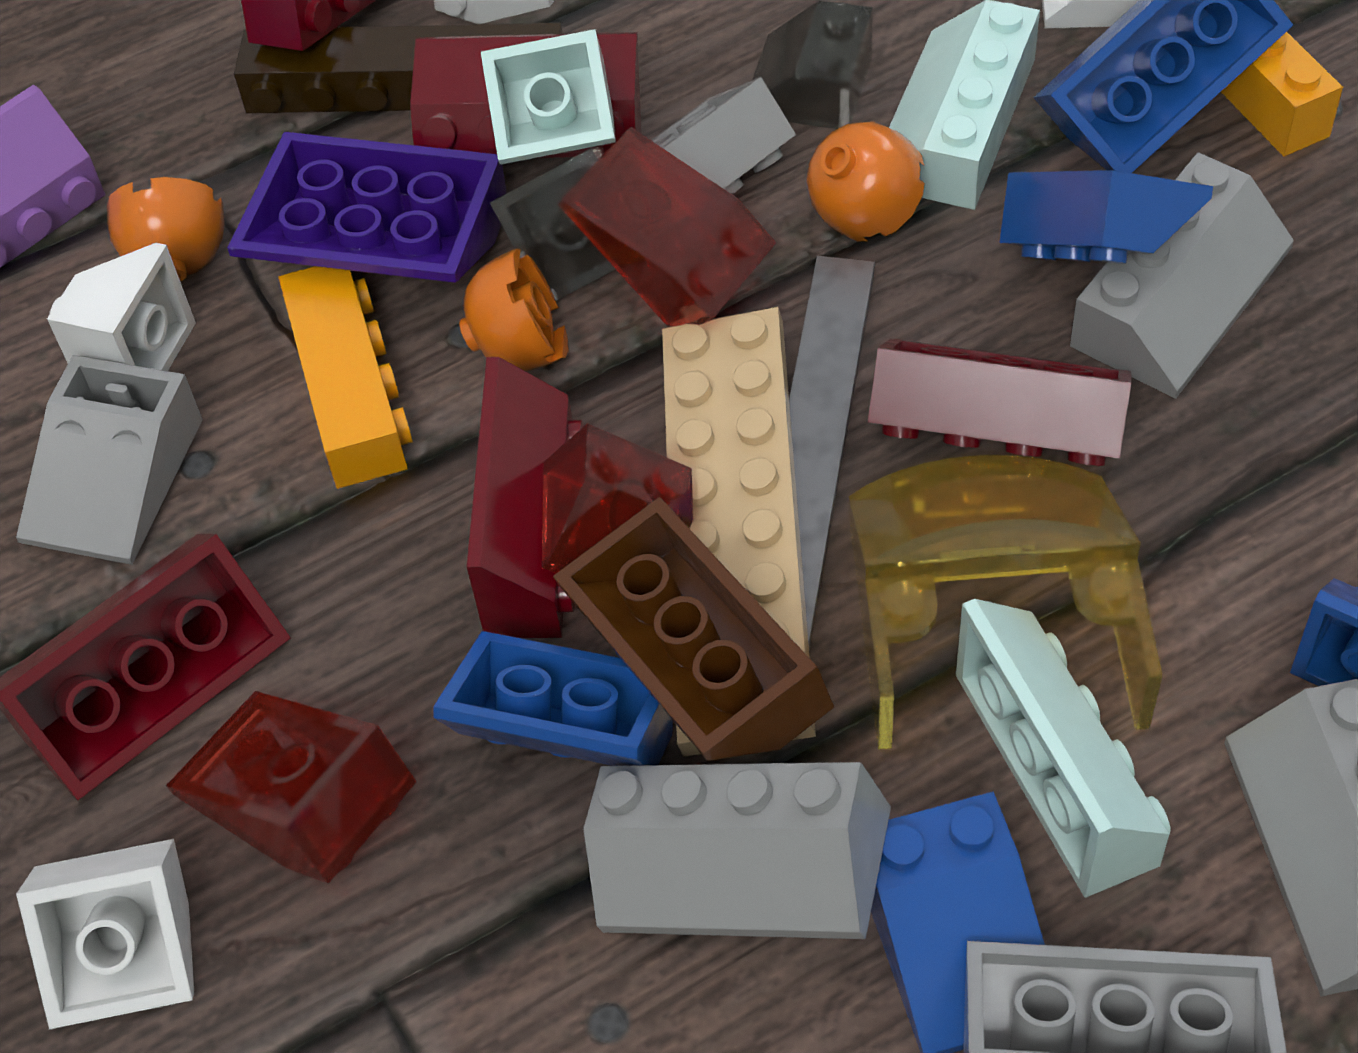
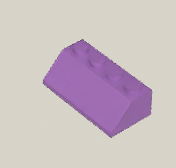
[0,84,105,268]

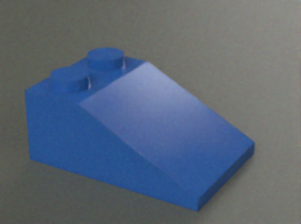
[871,791,1045,1053]

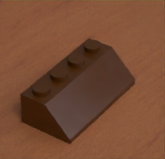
[553,497,834,761]

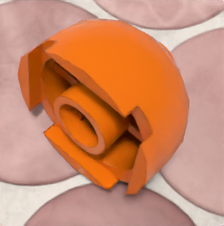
[807,121,925,242]
[107,177,224,281]
[459,248,569,371]

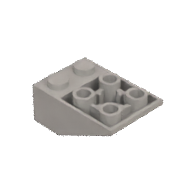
[16,355,203,565]

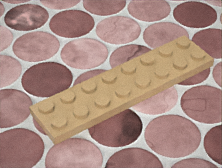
[662,307,816,757]

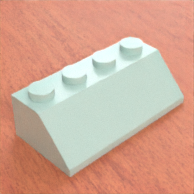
[889,0,1040,210]
[956,599,1170,898]

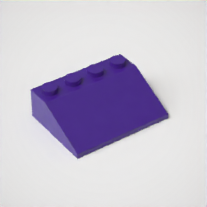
[227,132,508,283]

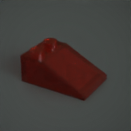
[558,127,776,328]
[166,691,417,884]

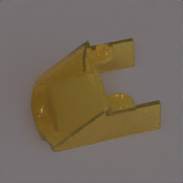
[848,455,1162,750]

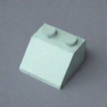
[481,29,616,165]

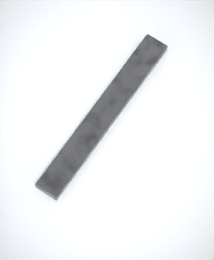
[789,256,875,650]

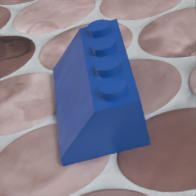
[1033,0,1293,173]

